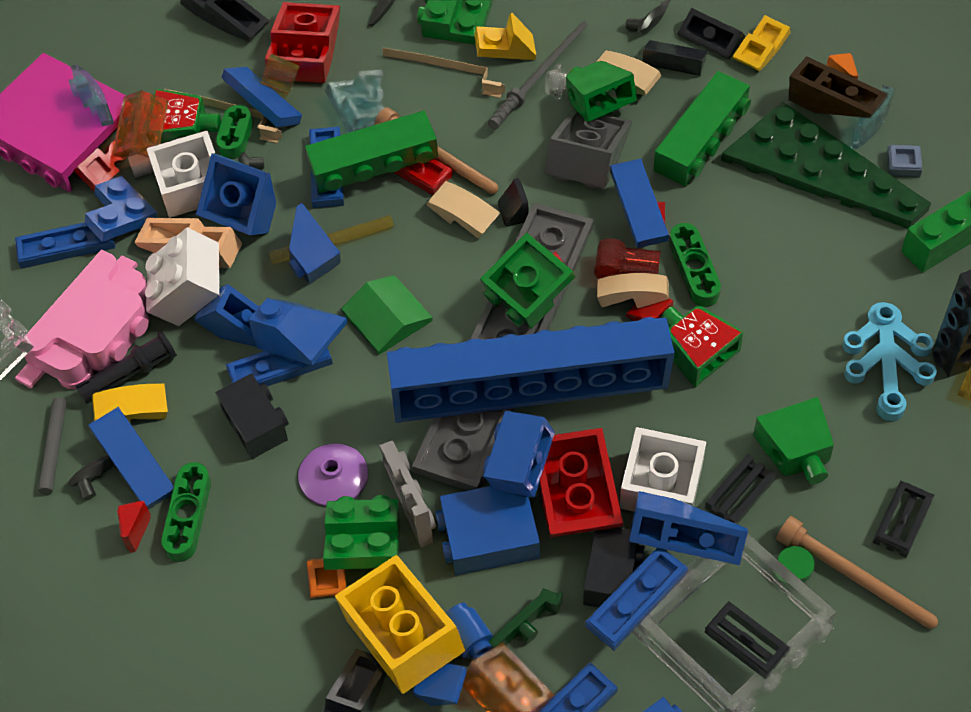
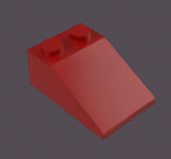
[538,428,623,538]

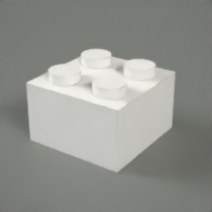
[147,131,215,218]
[145,227,219,326]
[620,427,706,511]

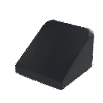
[498,178,529,227]

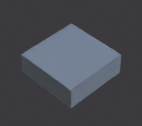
[887,145,922,177]

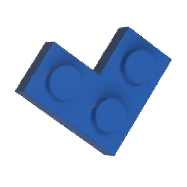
[85,176,157,242]

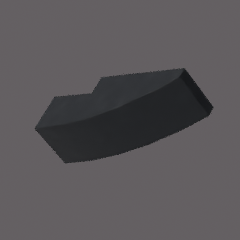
[180,0,269,41]
[323,649,387,712]

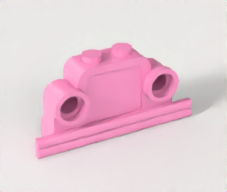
[15,249,149,390]

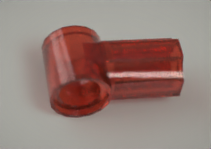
[594,238,661,279]

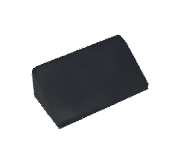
[677,8,746,59]
[643,40,708,76]

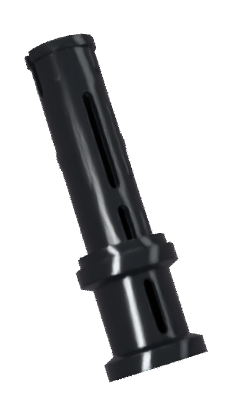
[75,331,177,404]

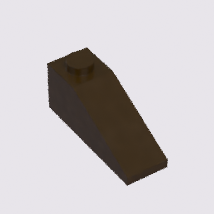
[788,56,888,118]

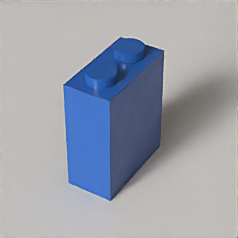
[435,486,540,576]

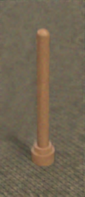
[374,107,498,194]
[775,516,938,629]

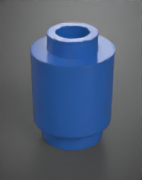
[446,603,493,660]

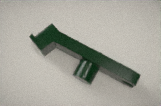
[488,588,563,656]

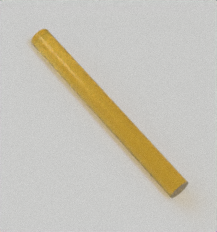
[268,215,394,264]

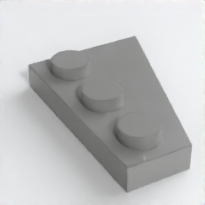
[380,440,436,549]

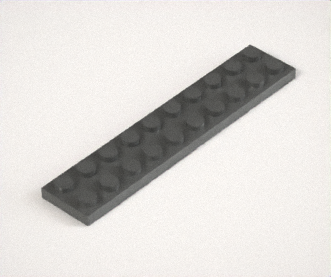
[412,202,594,491]

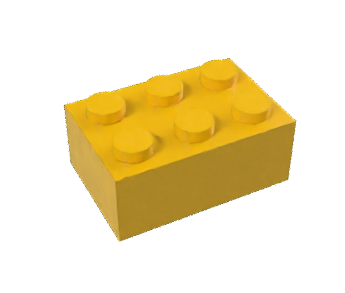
[335,555,465,694]

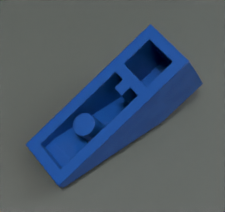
[629,491,748,565]

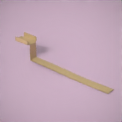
[383,48,505,98]
[164,89,282,143]

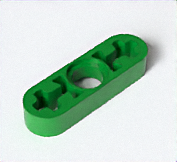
[669,223,721,307]
[161,462,211,562]

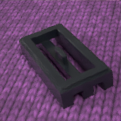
[705,454,777,524]
[872,480,934,558]
[704,601,791,680]

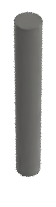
[38,398,66,494]

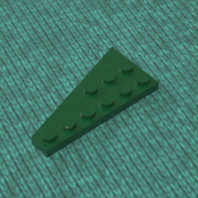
[721,102,931,229]

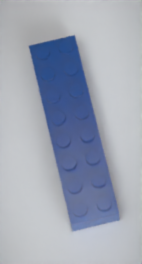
[387,317,674,423]

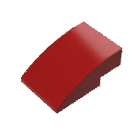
[265,2,340,83]

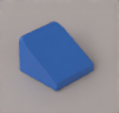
[413,663,467,706]

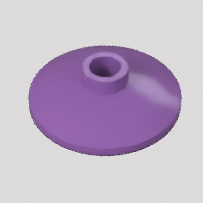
[298,444,368,507]

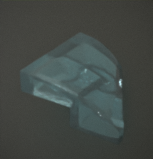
[325,69,383,133]

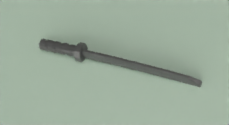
[488,21,588,130]

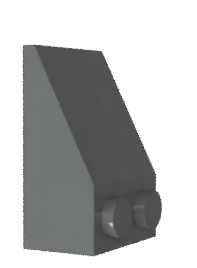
[545,107,632,188]

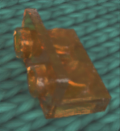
[112,90,168,159]
[463,643,554,712]

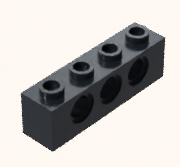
[932,270,971,378]

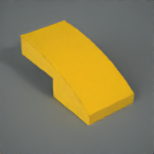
[733,15,791,71]
[92,384,168,423]

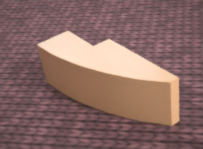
[134,218,242,268]

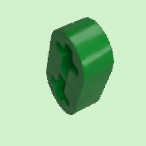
[216,105,253,159]

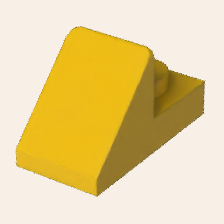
[474,13,536,60]

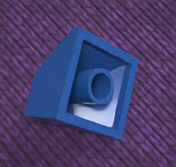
[196,153,276,235]
[248,298,348,366]

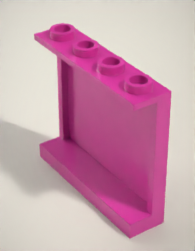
[0,52,141,193]

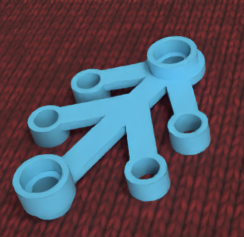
[842,302,937,422]

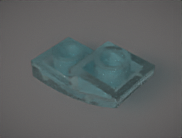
[69,64,114,127]

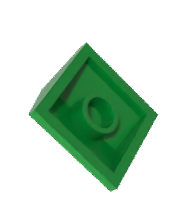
[341,275,433,355]

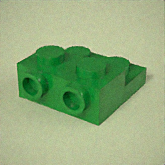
[417,0,492,45]
[480,232,576,329]
[323,495,400,570]

